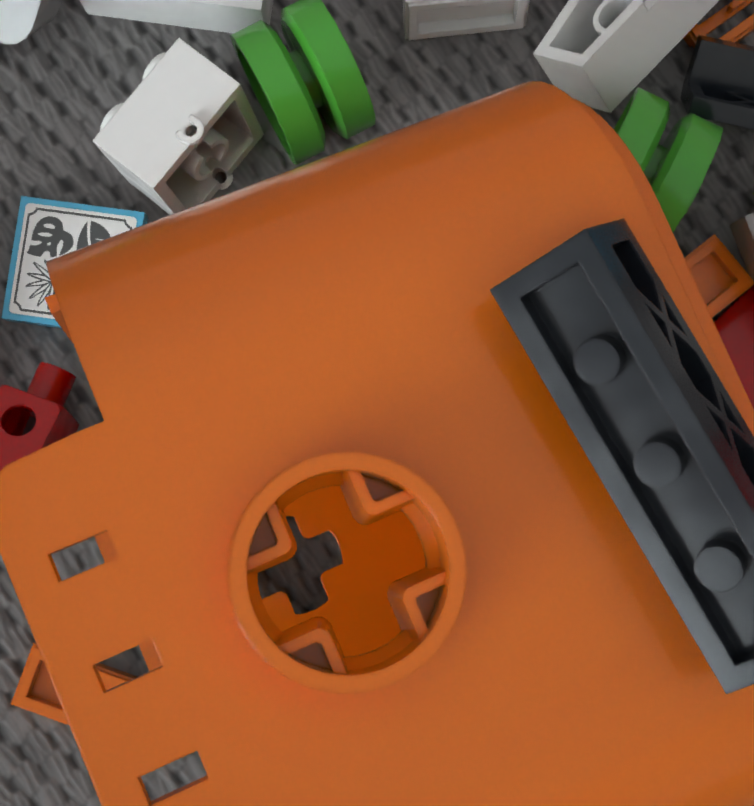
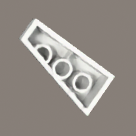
[533,0,719,113]

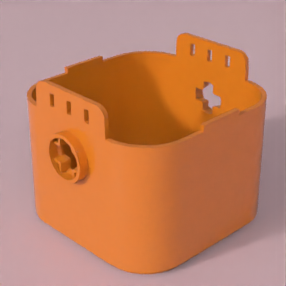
[0,81,754,806]

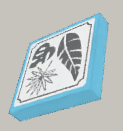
[1,196,148,328]

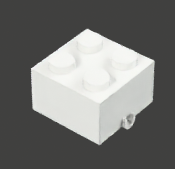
[92,38,264,215]

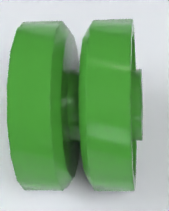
[230,0,375,165]
[614,87,723,232]

